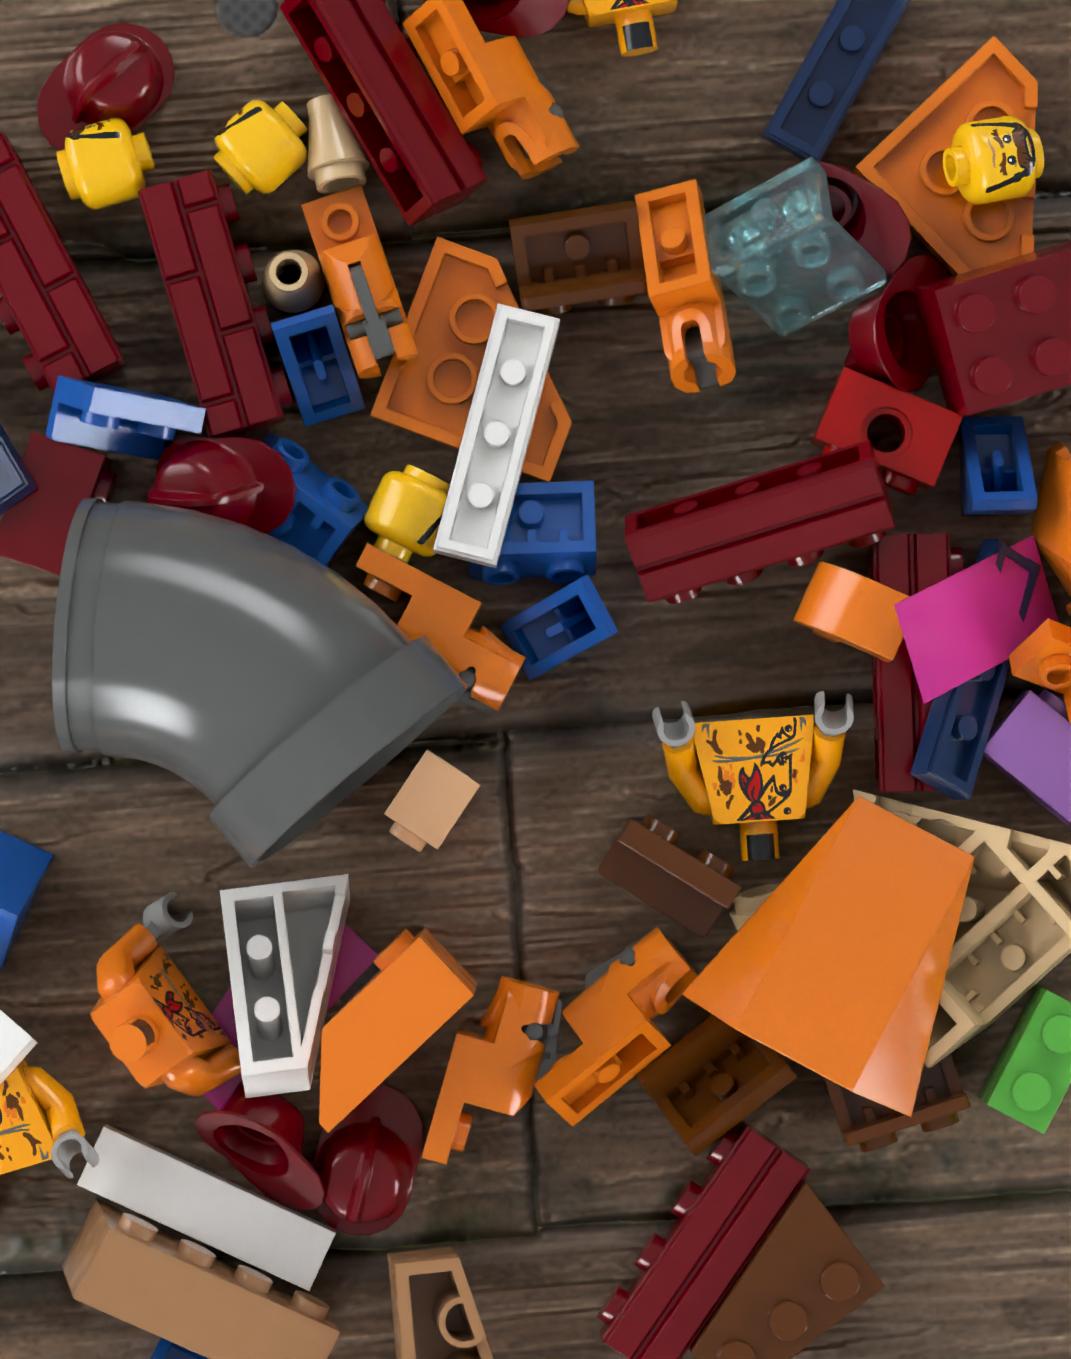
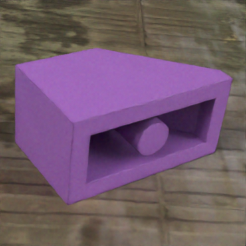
[983,689,1071,829]

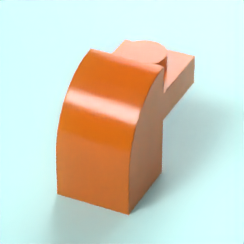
[793,562,910,662]

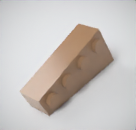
[62,1199,340,1359]
[387,1247,493,1359]

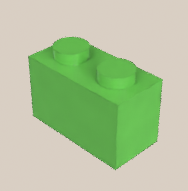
[978,985,1071,1134]

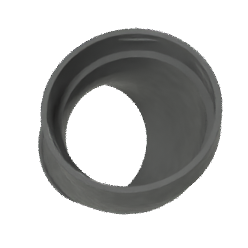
[52,497,468,868]

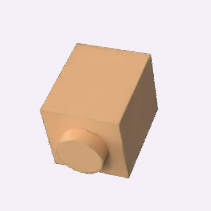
[384,750,481,852]

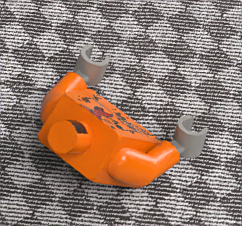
[90,892,241,1097]

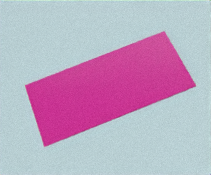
[894,535,1059,704]

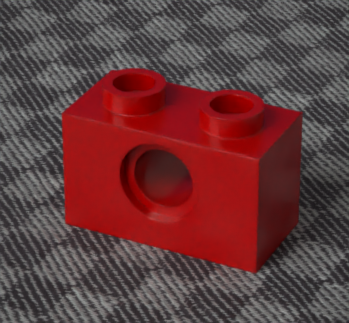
[810,367,963,496]

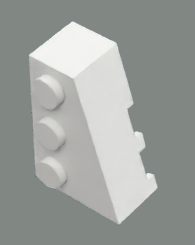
[220,874,350,1098]

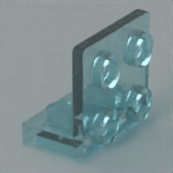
[704,157,887,336]

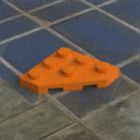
[853,36,1038,276]
[370,236,572,482]

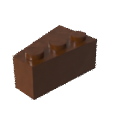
[689,1180,885,1359]

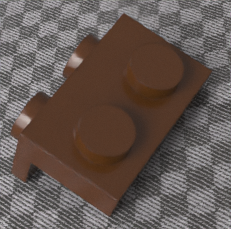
[508,200,648,316]
[598,814,742,937]
[636,1014,797,1156]
[822,1054,971,1152]

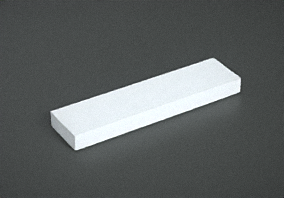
[433,303,560,568]
[77,1124,337,1291]

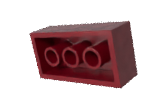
[915,240,1071,416]

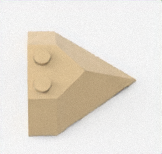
[853,790,1071,1068]

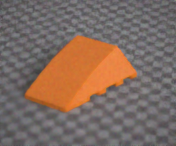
[682,796,975,1117]

